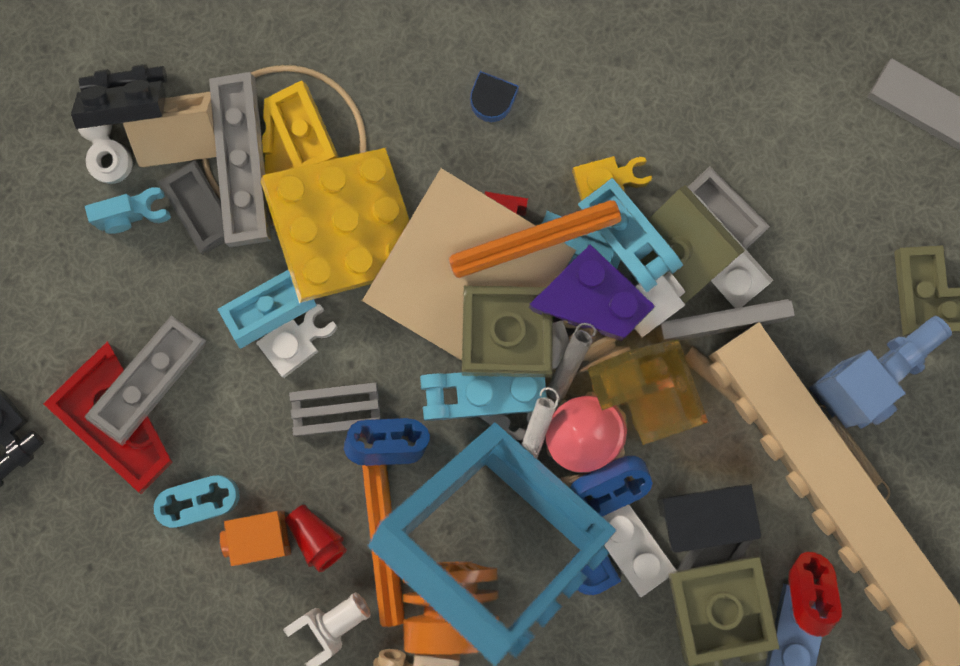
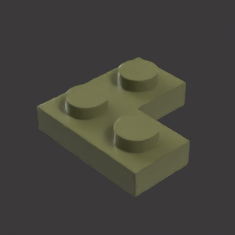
[894,245,960,336]

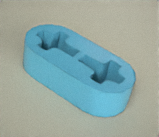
[154,475,240,528]

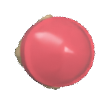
[545,391,627,473]

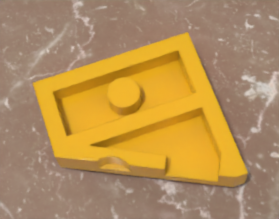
[262,80,339,174]

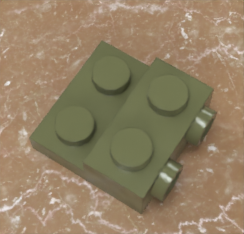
[668,556,780,666]

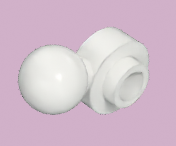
[78,124,133,184]

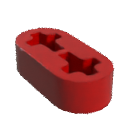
[788,552,842,637]

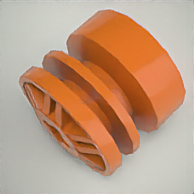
[403,561,499,655]

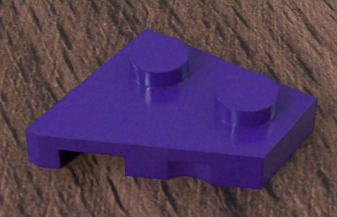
[529,244,655,341]

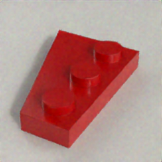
[43,341,173,495]

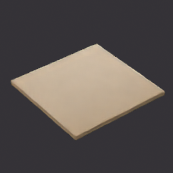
[362,168,576,360]

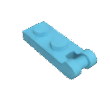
[578,178,683,293]
[420,372,547,421]

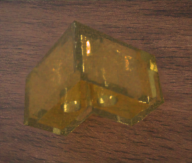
[587,339,709,445]

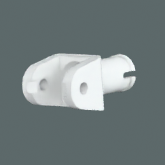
[283,593,371,666]

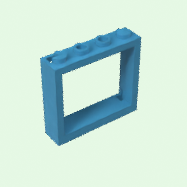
[368,422,617,666]

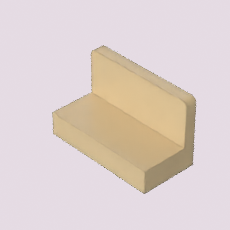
[123,92,217,167]

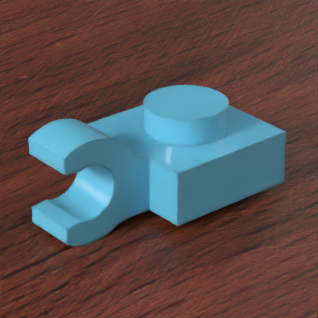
[85,187,171,234]

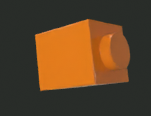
[220,511,291,566]

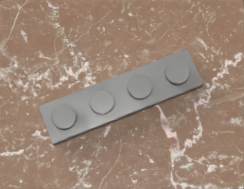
[209,72,272,247]

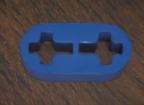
[344,418,430,466]
[570,456,652,517]

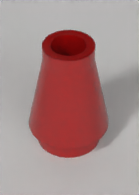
[284,504,347,572]

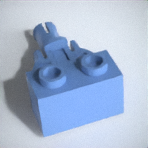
[809,316,952,429]

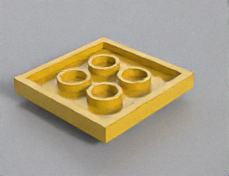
[261,148,410,303]

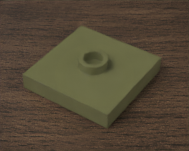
[640,185,745,304]
[462,285,553,378]

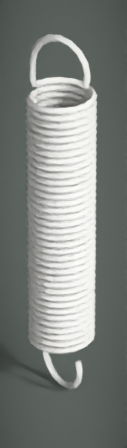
[522,387,559,459]

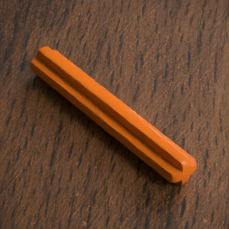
[449,200,621,278]
[362,465,405,627]

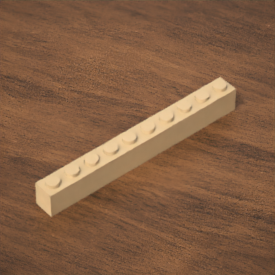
[708,322,960,666]

